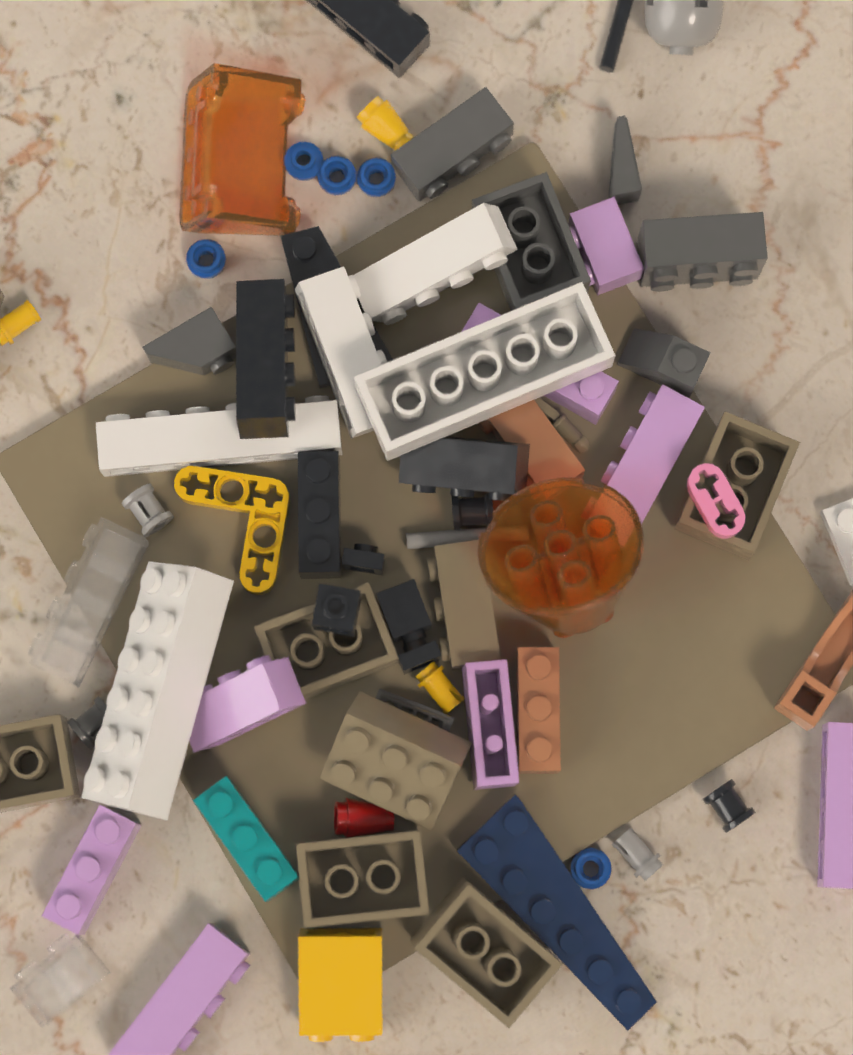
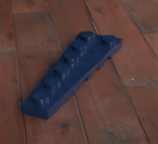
[456,794,657,1031]

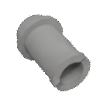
[612,827,663,881]

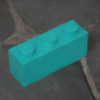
[193,776,299,902]

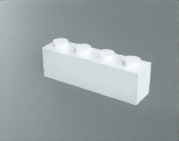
[353,203,518,325]
[295,266,387,439]

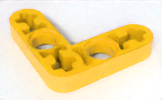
[174,466,290,595]

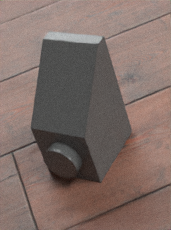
[142,307,236,376]
[617,328,711,398]

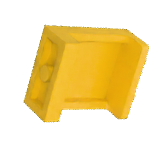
[298,928,383,1042]

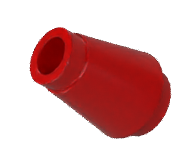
[334,798,394,839]

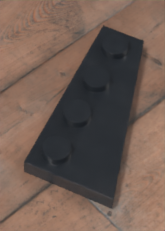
[280,226,393,389]

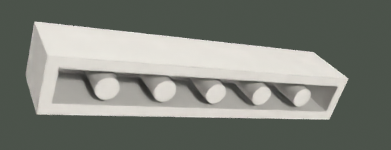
[96,396,342,477]

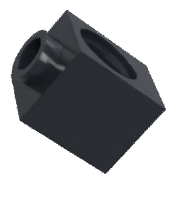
[376,579,432,646]
[312,583,362,637]

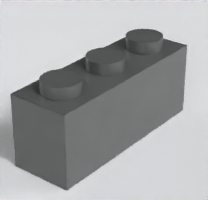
[391,87,514,202]

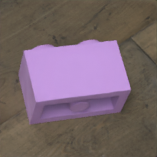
[568,197,644,295]

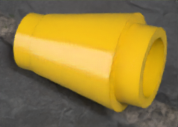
[356,96,414,151]

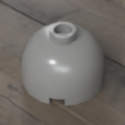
[644,0,723,55]

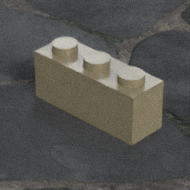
[427,539,501,670]

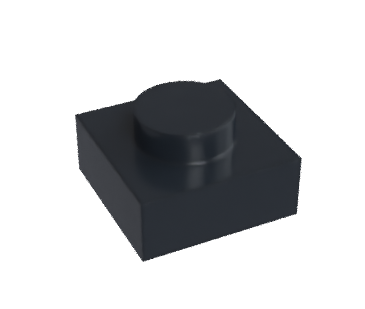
[342,543,385,576]
[398,638,442,675]

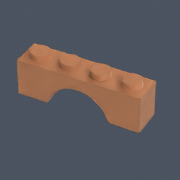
[774,589,853,731]

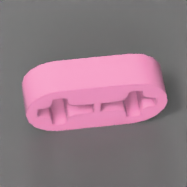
[687,463,745,539]

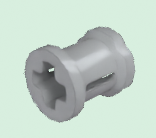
[121,483,174,537]

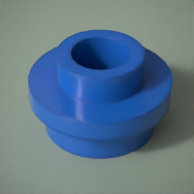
[284,141,323,181]
[317,156,356,195]
[357,158,396,197]
[186,239,226,279]
[570,848,612,889]

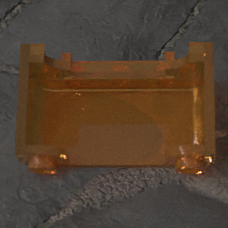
[179,63,305,236]

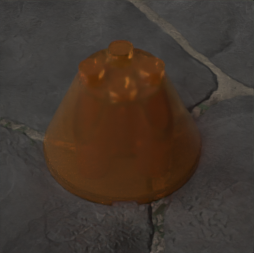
[478,477,644,638]

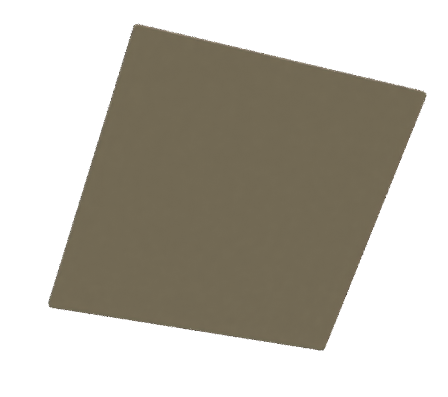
[0,143,853,981]

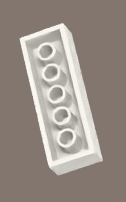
[354,282,615,461]
[81,561,234,820]

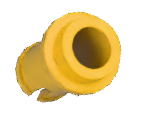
[0,300,41,346]
[415,661,465,714]

